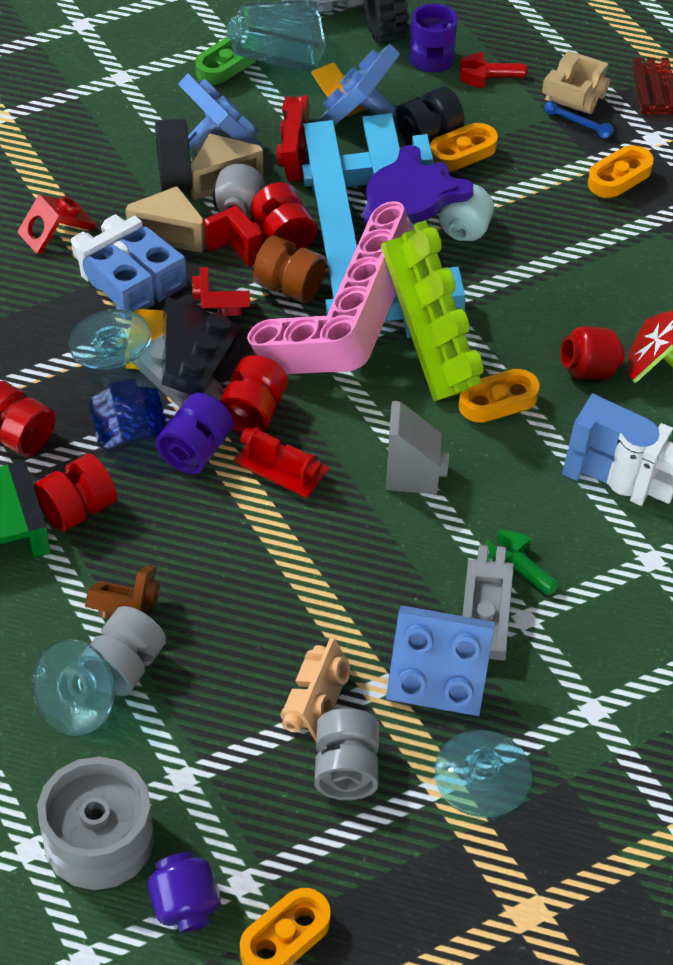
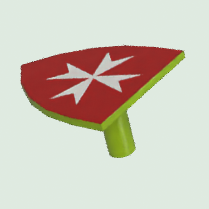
[627,311,673,383]

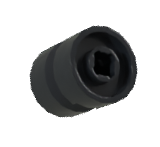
[395,86,465,145]

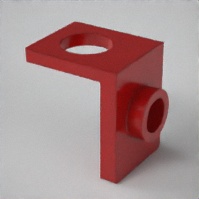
[18,194,96,254]

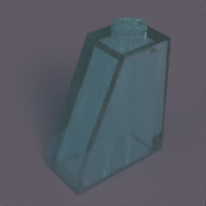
[227,0,326,73]

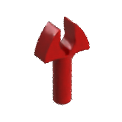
[459,52,528,88]

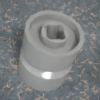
[79,606,166,696]
[314,708,379,800]

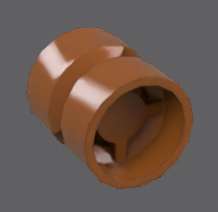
[252,236,327,304]

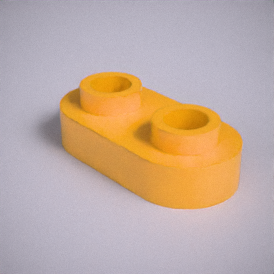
[430,123,498,172]
[588,145,654,198]
[459,369,540,423]
[240,888,331,965]

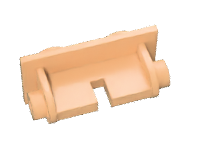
[280,637,351,741]

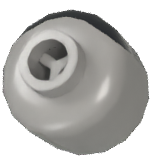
[212,164,265,219]

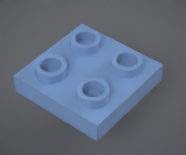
[318,44,400,126]
[178,73,265,154]
[386,605,495,716]

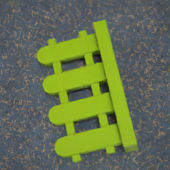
[380,220,484,402]

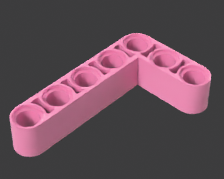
[247,201,415,374]

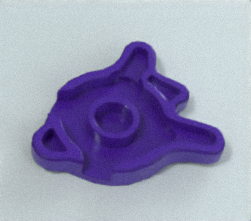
[363,145,474,225]

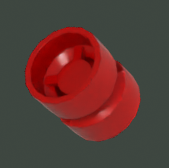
[250,182,317,250]
[219,355,288,434]
[0,381,56,457]
[34,453,117,532]

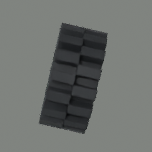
[363,0,409,43]

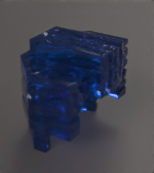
[89,378,166,452]

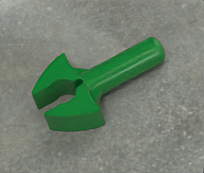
[486,530,559,595]

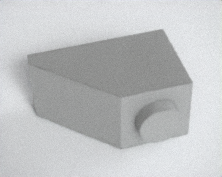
[385,401,449,494]

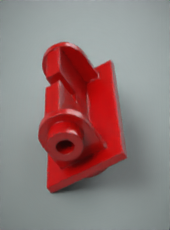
[233,427,329,499]

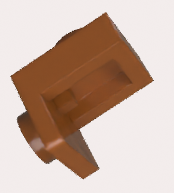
[85,565,161,619]

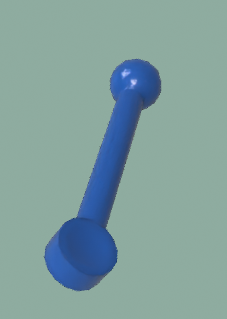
[544,101,614,139]

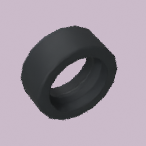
[155,118,192,192]

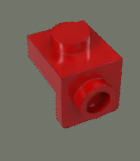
[203,205,264,267]
[192,267,250,316]

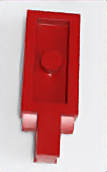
[276,95,310,182]

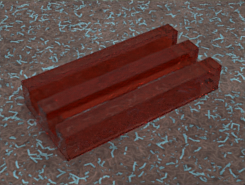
[632,58,673,114]

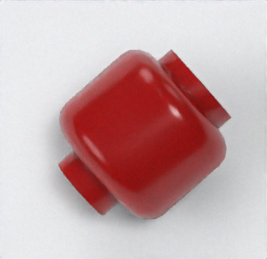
[560,326,625,381]

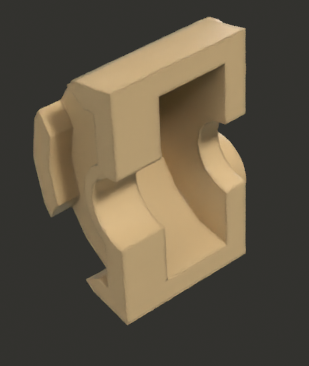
[542,51,610,114]

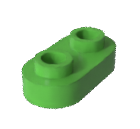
[195,34,257,85]

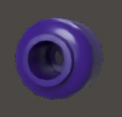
[147,851,221,933]

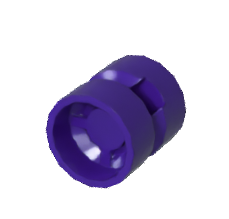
[409,3,458,73]
[155,393,234,474]

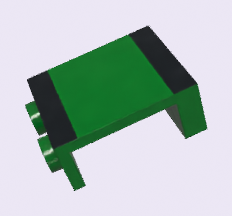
[0,460,51,558]

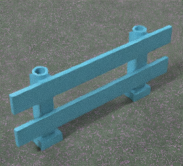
[302,113,465,338]

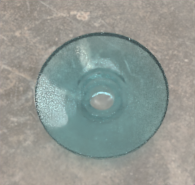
[68,310,151,370]
[32,639,115,736]
[434,730,532,818]

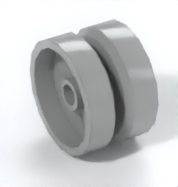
[37,756,154,890]

